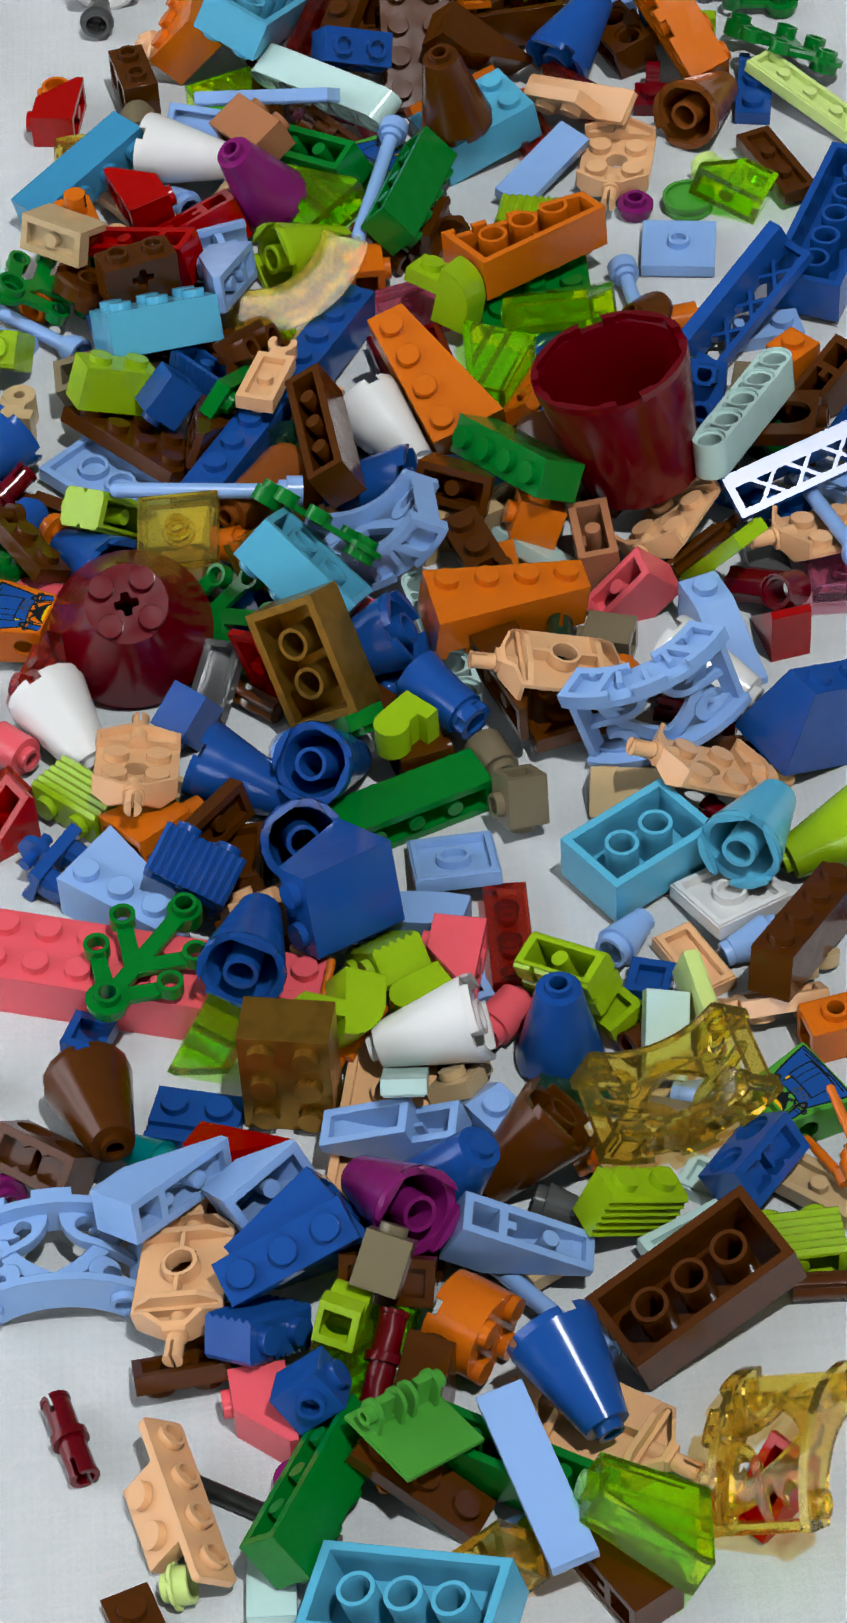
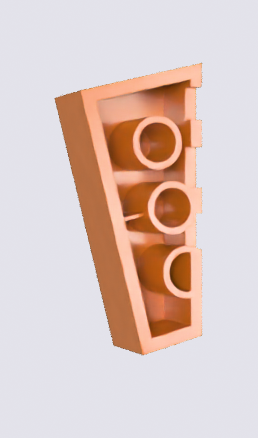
[149,0,222,85]
[633,0,732,78]
[441,191,608,301]
[367,303,507,455]
[417,560,591,660]

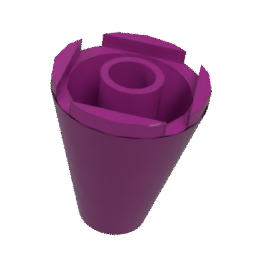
[217,137,307,230]
[341,1155,460,1255]

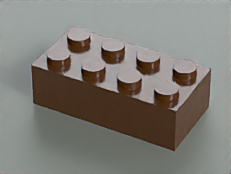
[584,1185,807,1391]

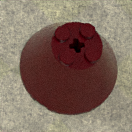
[50,549,214,710]

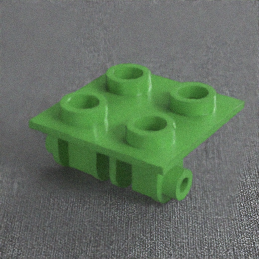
[344,1368,485,1483]

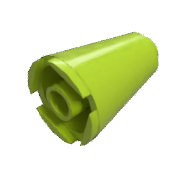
[252,222,354,296]
[781,785,847,878]

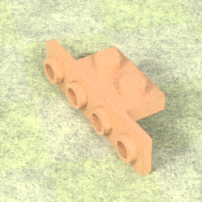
[523,74,638,125]
[123,1417,237,1588]

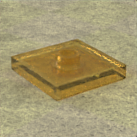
[137,490,220,569]

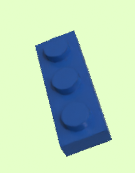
[211,1195,363,1308]

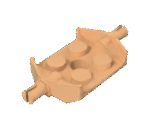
[576,110,656,211]
[615,476,722,559]
[748,493,847,562]
[467,629,625,700]
[91,712,181,817]
[626,722,795,799]
[130,1197,238,1367]
[509,1375,706,1494]

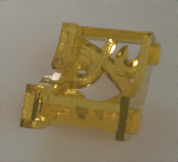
[228,229,367,332]
[569,1002,784,1165]
[697,1360,847,1539]

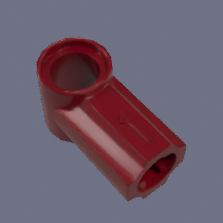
[724,565,812,610]

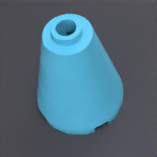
[697,779,796,889]

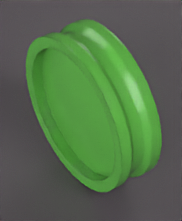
[662,179,713,221]

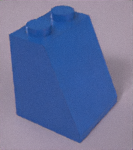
[735,659,847,776]
[278,819,405,960]
[224,1166,368,1290]

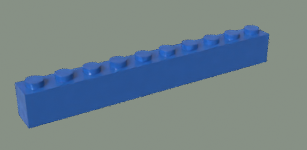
[171,283,375,530]

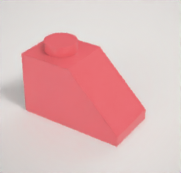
[587,546,678,621]
[422,913,488,999]
[220,1360,299,1463]

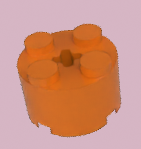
[420,1269,526,1386]

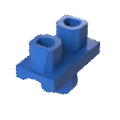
[690,358,729,429]
[18,823,87,905]

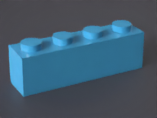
[11,111,144,222]

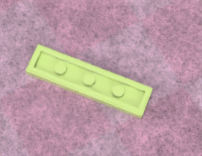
[744,49,847,144]

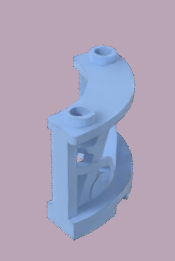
[296,469,449,591]
[557,620,752,767]
[0,1187,143,1325]

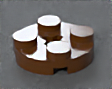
[52,260,104,314]

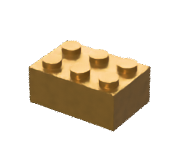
[245,580,383,728]
[235,996,343,1133]

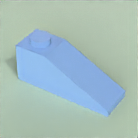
[196,241,258,314]
[678,570,768,685]
[90,1135,232,1245]
[439,1191,595,1276]

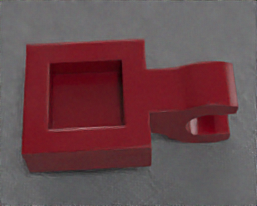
[634,61,668,116]

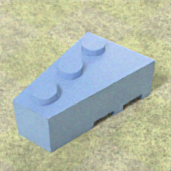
[56,825,191,937]

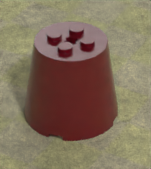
[530,310,697,510]

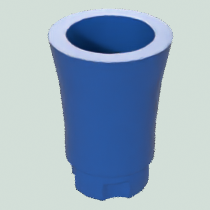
[396,651,490,740]

